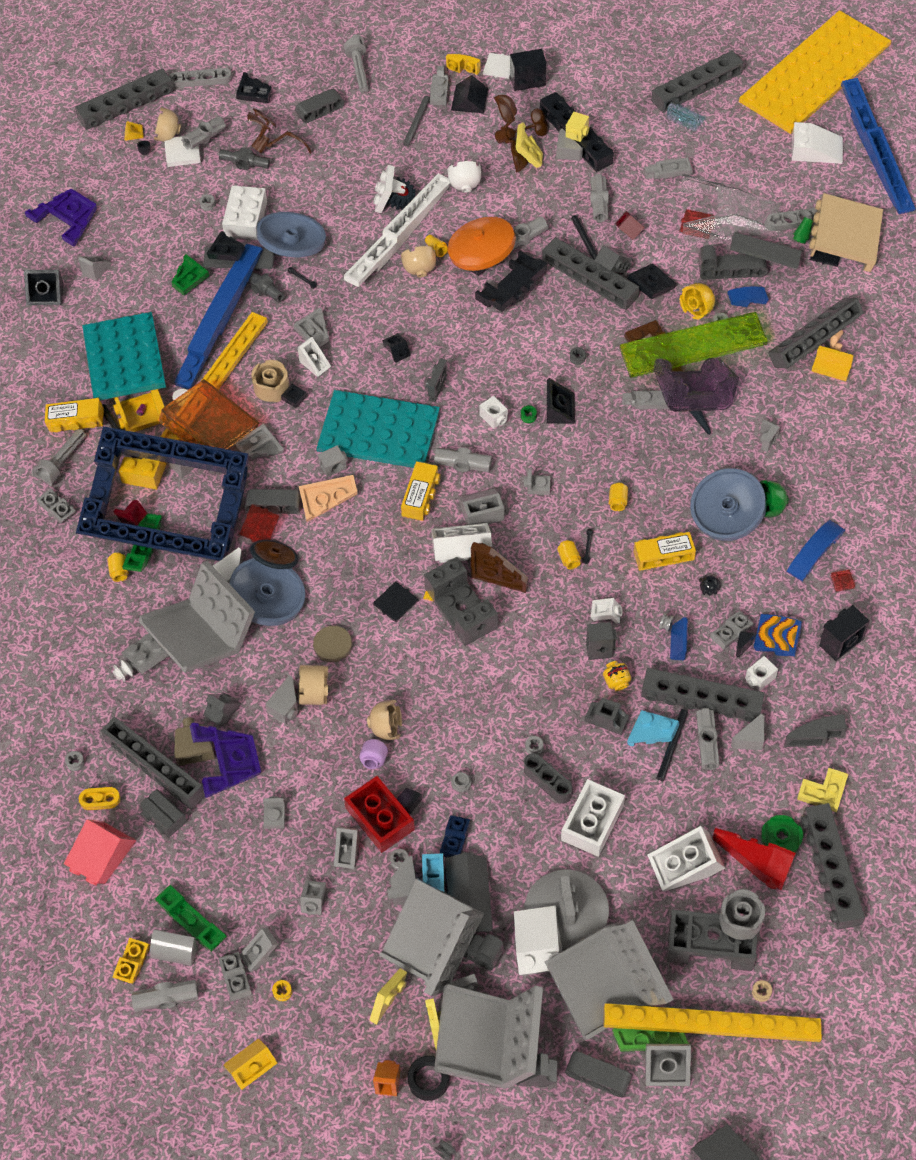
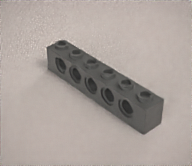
[651,51,744,113]
[75,68,174,130]
[542,237,639,310]
[768,297,864,369]
[641,668,765,722]
[101,716,205,810]
[801,803,865,930]

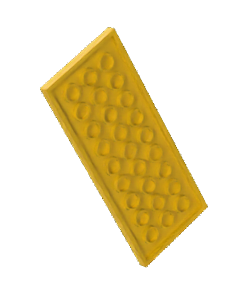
[739,10,891,134]

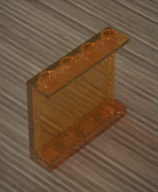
[158,379,259,450]

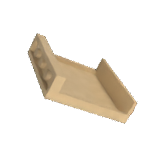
[809,193,883,272]

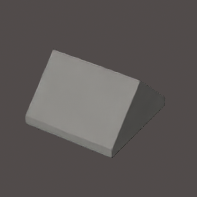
[644,1044,691,1086]

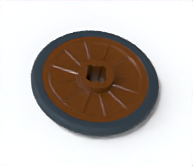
[250,540,298,569]

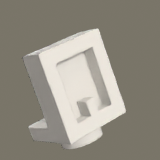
[591,598,623,624]

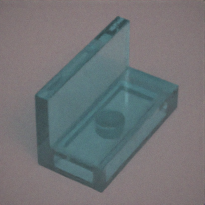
[667,103,705,132]

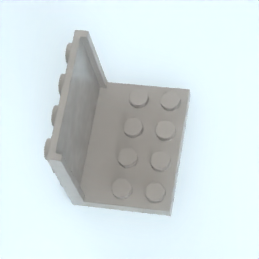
[138,561,255,673]
[379,878,484,996]
[544,920,674,1040]
[434,984,543,1089]

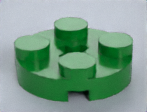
[761,815,803,853]

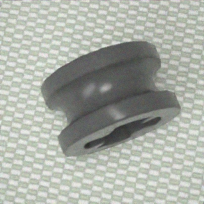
[570,347,586,365]
[434,1140,457,1160]

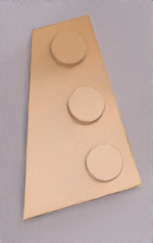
[299,475,358,522]

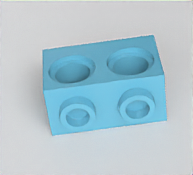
[422,853,445,892]

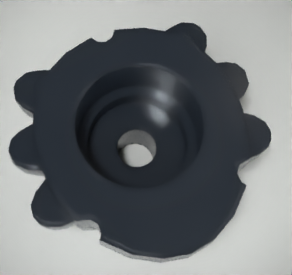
[699,575,721,596]

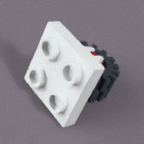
[373,165,416,213]

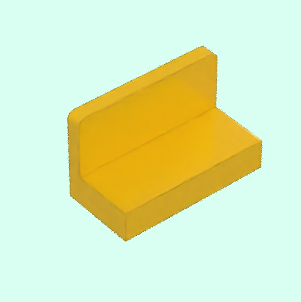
[811,346,854,381]
[223,1039,277,1090]

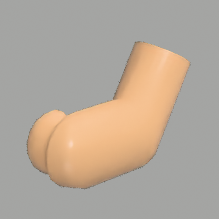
[830,330,843,351]

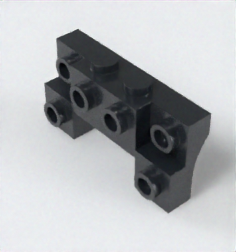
[475,250,547,312]

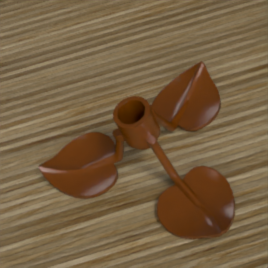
[493,95,549,173]
[247,108,312,154]

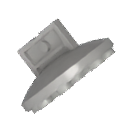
[525,870,609,951]

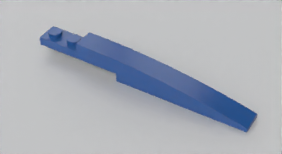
[841,78,915,214]
[174,244,263,390]

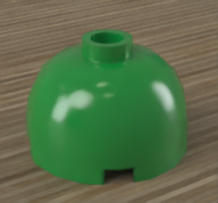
[760,480,789,518]

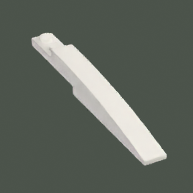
[344,173,451,287]

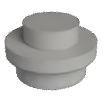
[451,772,471,792]

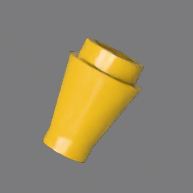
[425,234,448,257]

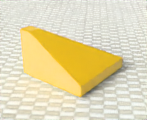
[124,121,144,141]

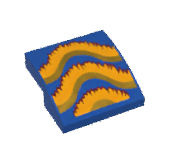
[754,614,802,656]

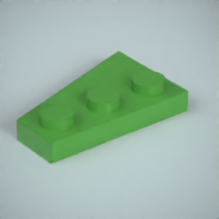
[612,1007,689,1052]

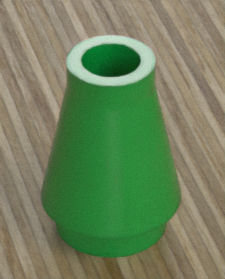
[793,217,814,244]

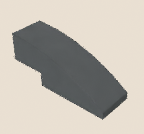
[784,714,847,747]

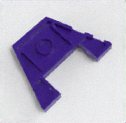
[25,189,97,247]
[190,723,261,798]

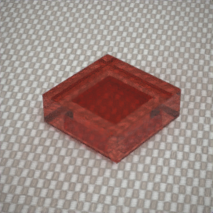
[830,570,855,592]

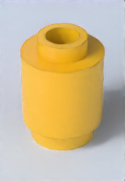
[609,482,628,511]
[557,540,581,570]
[107,552,129,582]

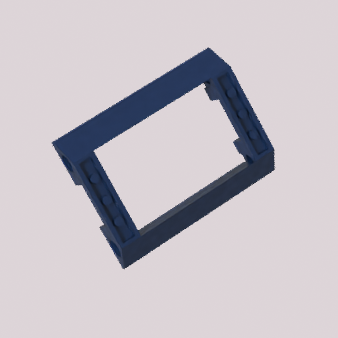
[76,426,249,561]

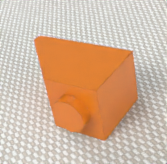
[373,1060,401,1096]

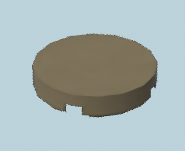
[313,626,352,662]

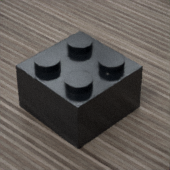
[510,48,547,91]
[819,605,870,661]

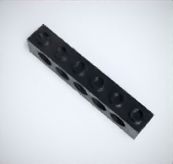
[539,92,614,172]

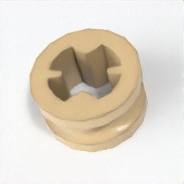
[752,980,772,1002]

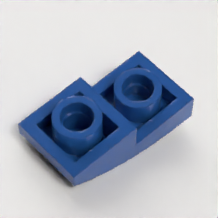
[727,286,769,307]

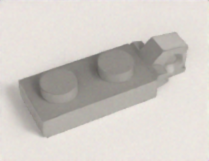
[430,66,449,105]
[644,157,693,179]
[622,390,673,409]

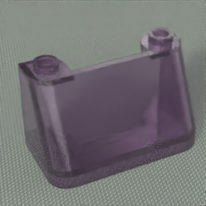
[654,358,739,412]

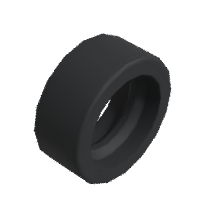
[408,1056,449,1101]

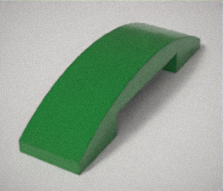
[122,513,162,572]
[155,885,227,952]

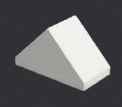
[298,337,331,377]

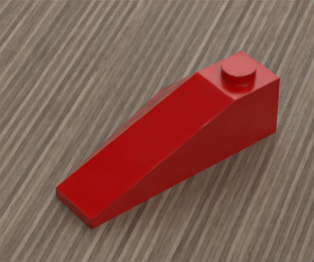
[712,828,796,890]

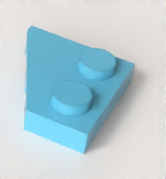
[627,710,679,746]

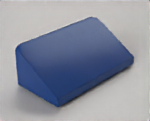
[670,617,688,660]

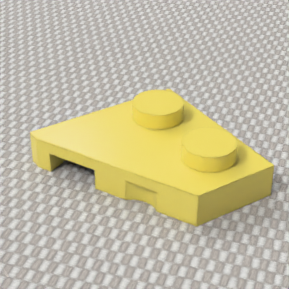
[516,123,543,168]
[370,968,407,1025]
[425,998,441,1050]

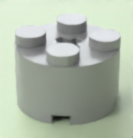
[719,889,765,940]

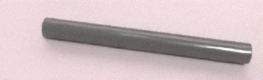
[403,95,430,147]

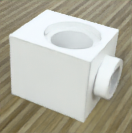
[479,396,508,429]
[745,656,778,691]

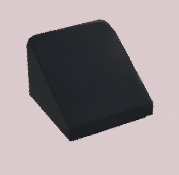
[736,631,755,658]
[397,788,422,815]

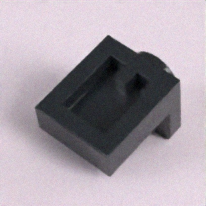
[382,333,410,362]

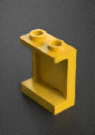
[113,389,169,432]

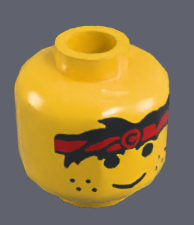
[603,661,632,692]

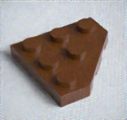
[471,542,528,593]

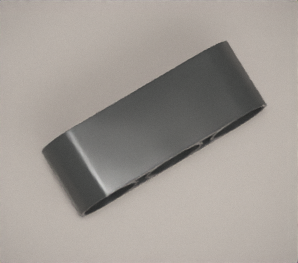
[295,89,345,123]
[245,489,300,514]
[524,753,572,804]
[565,1051,632,1098]

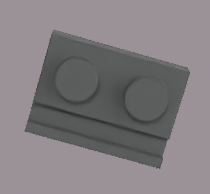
[426,358,448,402]

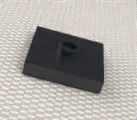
[627,263,677,299]

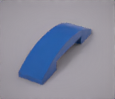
[786,520,845,582]

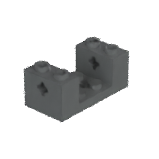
[424,557,498,646]
[667,909,757,971]

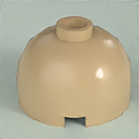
[154,107,181,142]
[401,246,436,278]
[367,700,402,740]

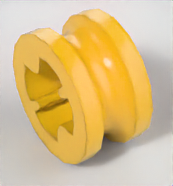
[272,980,292,1002]

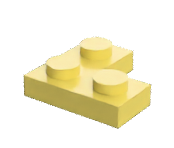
[797,768,848,812]

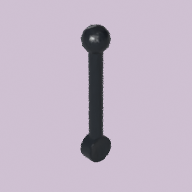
[287,267,317,289]
[582,529,594,564]

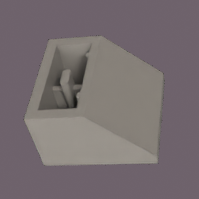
[458,488,504,525]

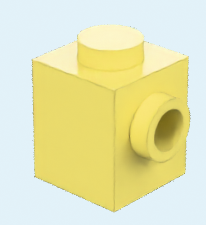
[565,112,589,142]

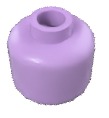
[359,739,388,769]

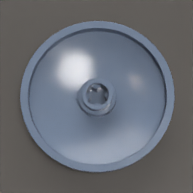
[256,212,326,257]
[690,468,767,541]
[229,558,305,626]

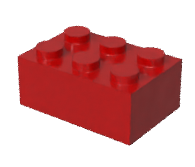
[344,776,415,853]

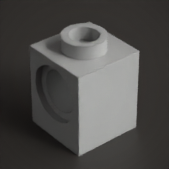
[317,446,348,477]

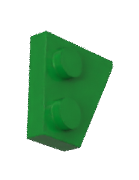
[171,254,209,296]

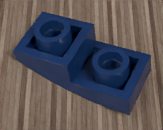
[440,815,470,858]

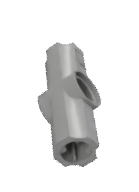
[181,117,226,150]
[590,174,608,222]
[513,216,548,249]
[434,447,492,472]
[696,708,719,770]
[131,980,199,1012]

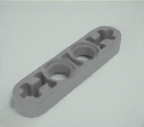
[169,68,232,88]
[764,208,817,231]

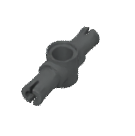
[219,147,270,170]
[248,272,284,303]

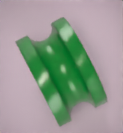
[521,405,537,423]

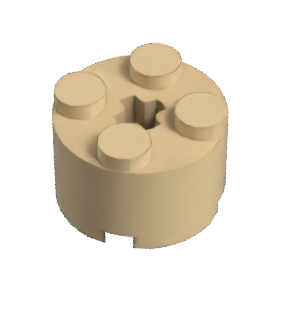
[251,360,289,402]
[298,665,328,705]

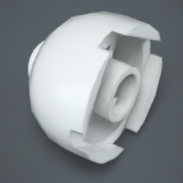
[447,161,481,193]

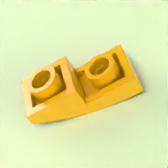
[446,54,481,75]
[112,938,150,984]

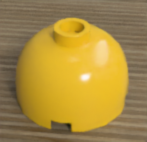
[679,283,715,320]

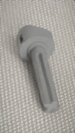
[343,34,369,93]
[31,429,87,487]

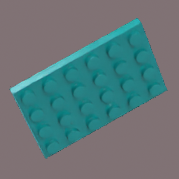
[82,312,166,400]
[316,390,440,468]

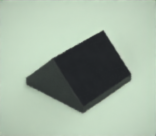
[451,75,488,114]
[24,269,64,305]
[546,378,575,424]

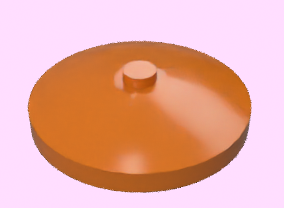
[448,217,516,271]

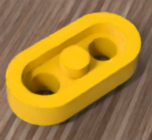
[78,787,121,810]

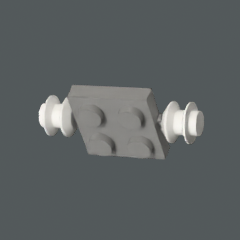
[112,633,169,682]

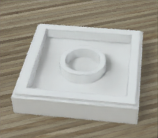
[164,136,201,167]

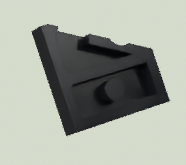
[236,72,272,103]
[206,231,245,261]

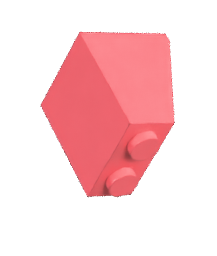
[64,819,136,885]

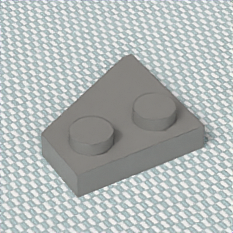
[293,307,329,348]
[233,424,284,459]

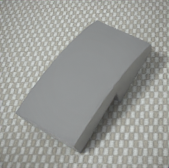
[36,488,76,524]
[710,611,754,650]
[218,951,252,1002]

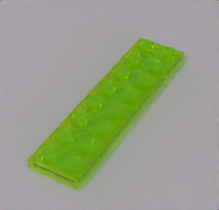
[619,312,768,378]

